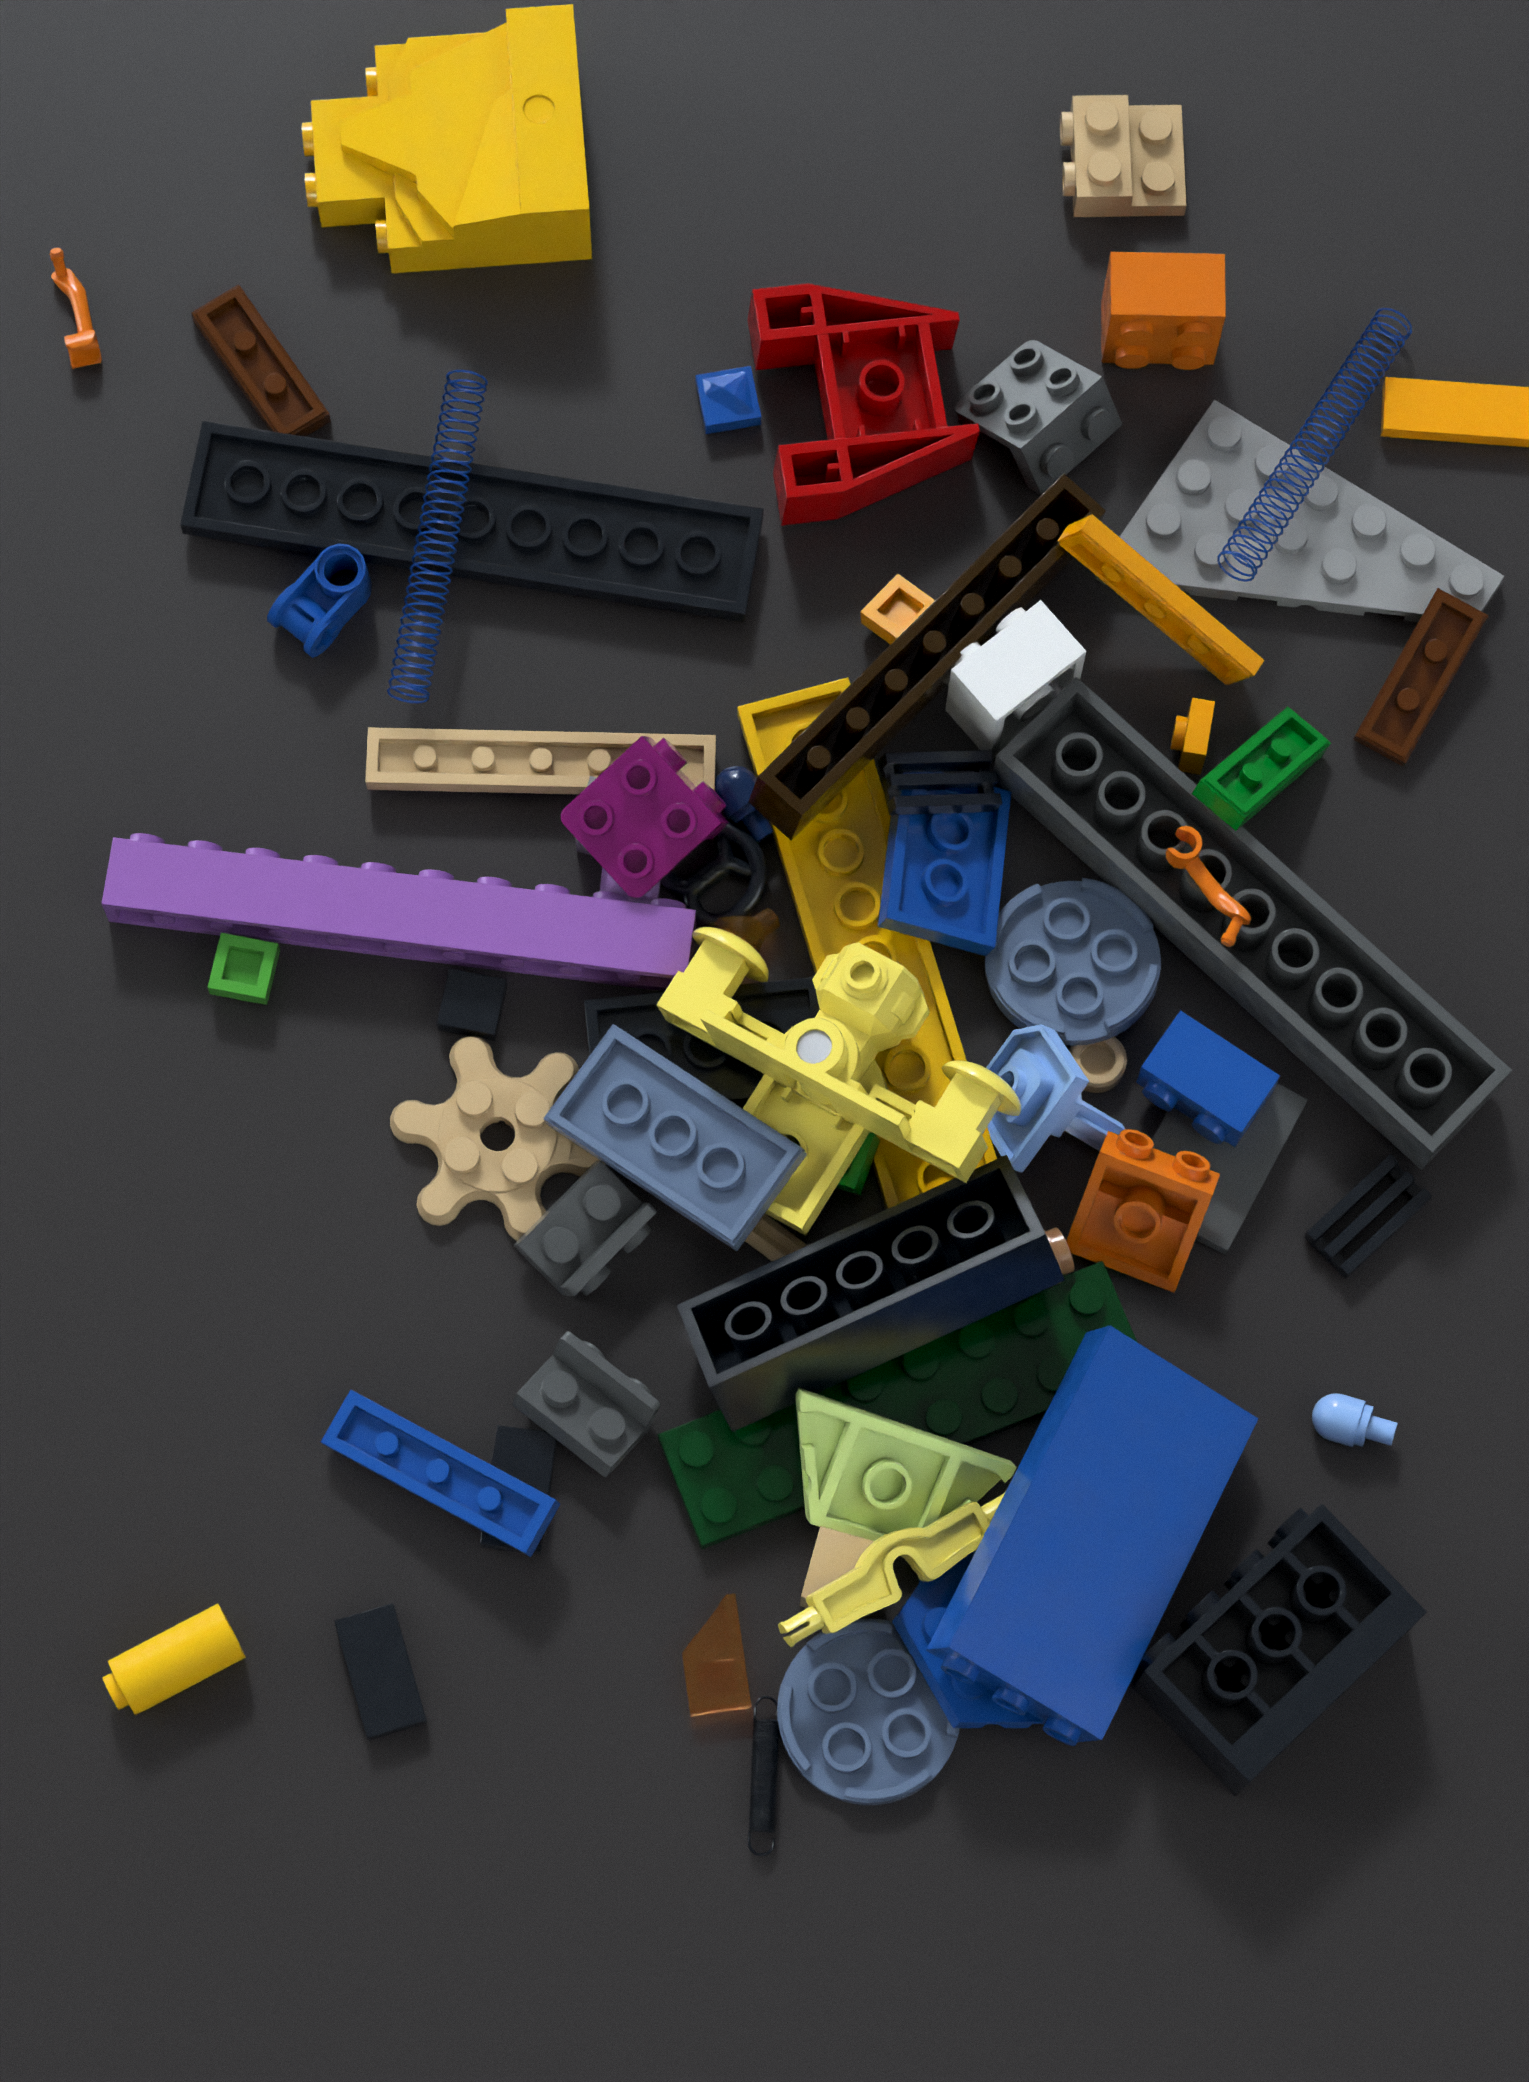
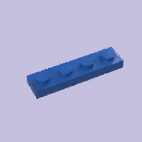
[321,1389,560,1557]

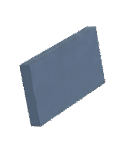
[543,1024,807,1251]

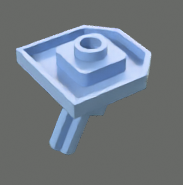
[986,1024,1125,1173]

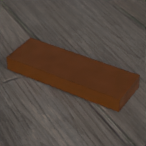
[191,284,331,437]
[1353,588,1488,767]

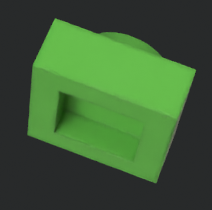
[208,932,280,1005]

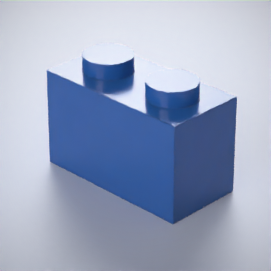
[1136,1010,1280,1147]

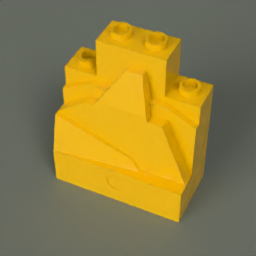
[302,4,592,273]

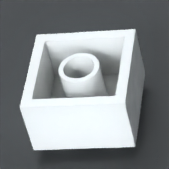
[945,600,1086,757]

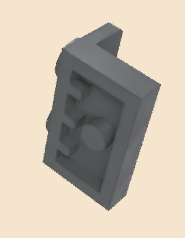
[513,1161,657,1296]
[512,1331,661,1478]

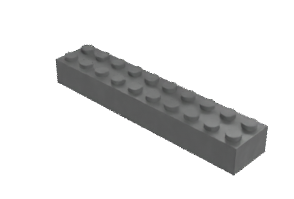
[993,677,1512,1170]

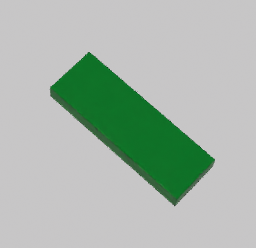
[1191,706,1331,831]

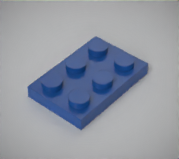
[878,771,1011,956]

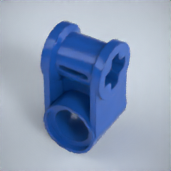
[267,544,372,658]

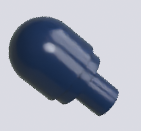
[715,766,774,844]

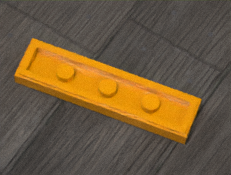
[1057,514,1265,685]

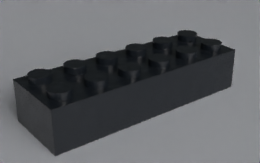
[677,1155,1065,1432]

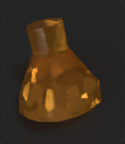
[714,908,780,953]

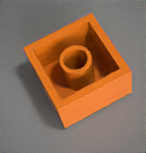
[1101,252,1226,370]

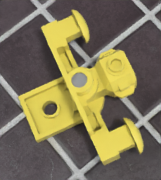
[657,927,1021,1236]

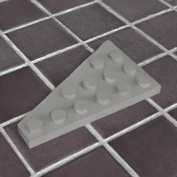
[1094,400,1505,622]

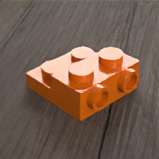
[1066,1129,1220,1293]

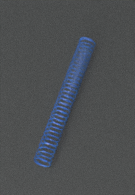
[1217,308,1412,582]
[387,370,488,703]

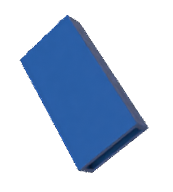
[926,1326,1258,1746]

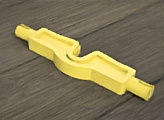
[778,1491,1006,1647]

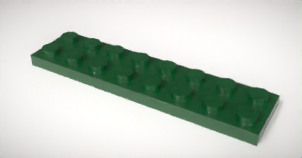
[657,1261,1137,1550]

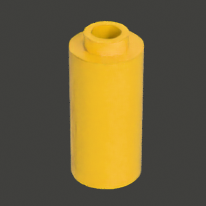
[102,1603,246,1716]

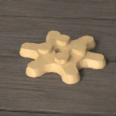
[390,1036,605,1241]

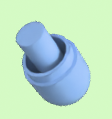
[1312,1393,1398,1447]

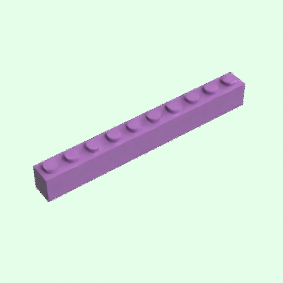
[101,833,696,991]

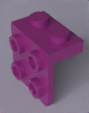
[561,736,729,898]

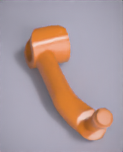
[49,248,102,369]
[1166,825,1251,947]

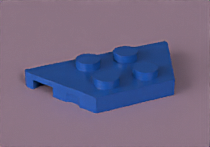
[892,1550,1045,1728]

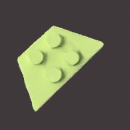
[795,1387,1017,1541]

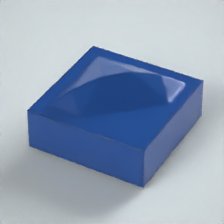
[695,366,761,434]

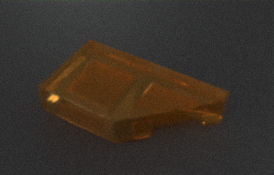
[682,1593,751,1717]

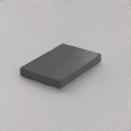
[1152,1083,1308,1255]

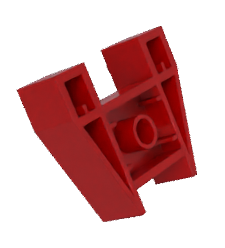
[747,283,980,526]

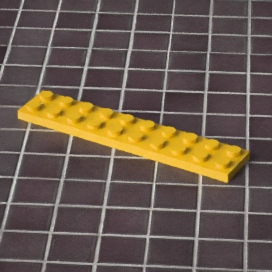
[737,677,997,1209]

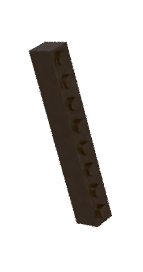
[748,473,1106,841]

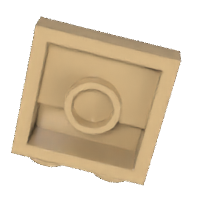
[1060,95,1187,217]

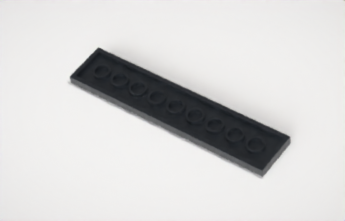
[180,421,764,622]

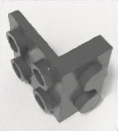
[954,340,1123,495]

